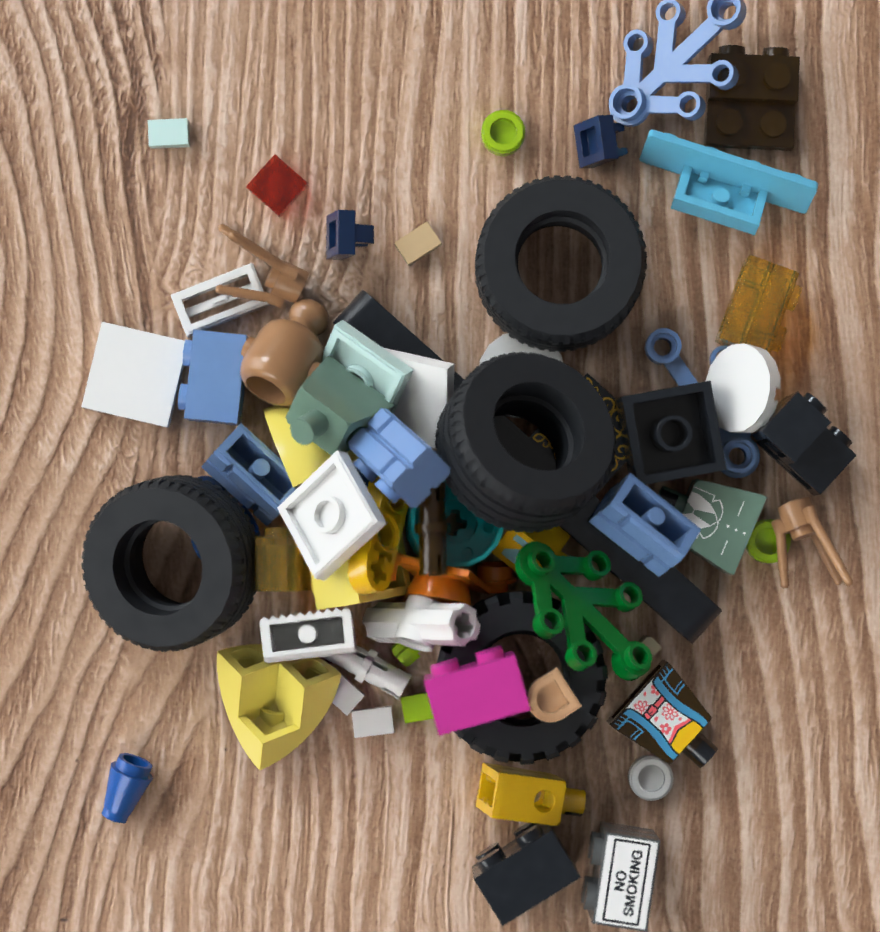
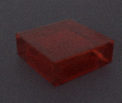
[246,154,309,218]

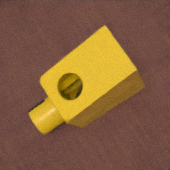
[476,762,586,826]

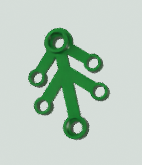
[515,542,652,681]

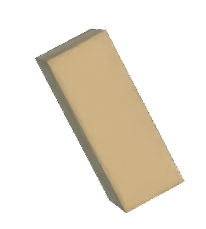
[394,222,442,266]

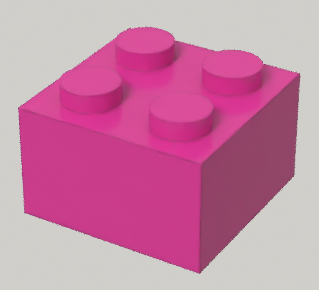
[424,645,530,736]

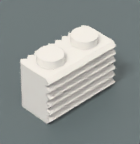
[260,606,357,663]

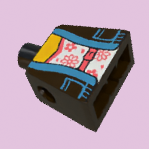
[607,659,718,768]

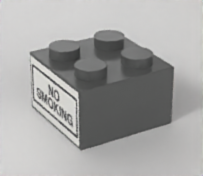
[581,821,661,932]

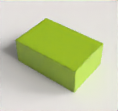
[400,692,434,724]

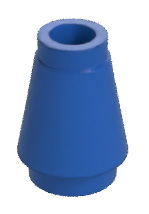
[102,753,153,823]

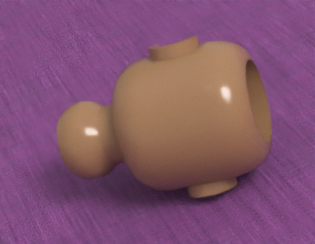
[240,298,329,406]

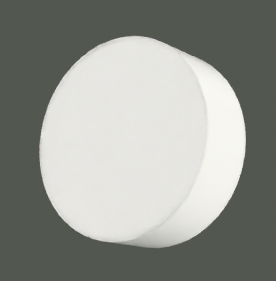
[628,755,674,801]

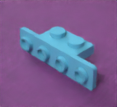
[639,130,819,235]

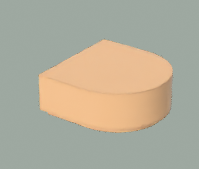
[527,667,582,722]

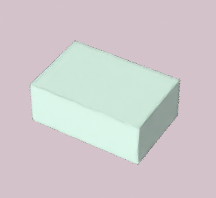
[148,118,190,149]

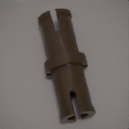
[414,482,451,576]

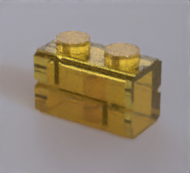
[714,255,802,354]

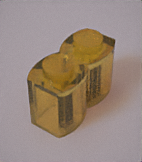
[255,527,312,592]

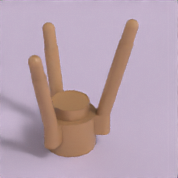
[215,224,309,308]
[771,497,853,589]

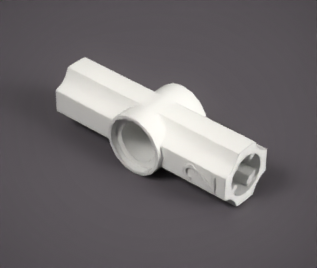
[362,595,481,652]

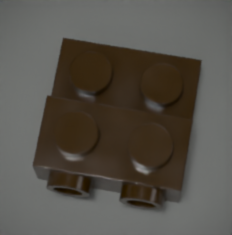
[704,45,800,151]

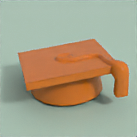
[391,552,491,607]

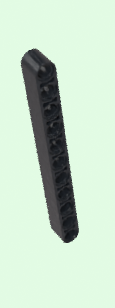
[333,290,722,644]

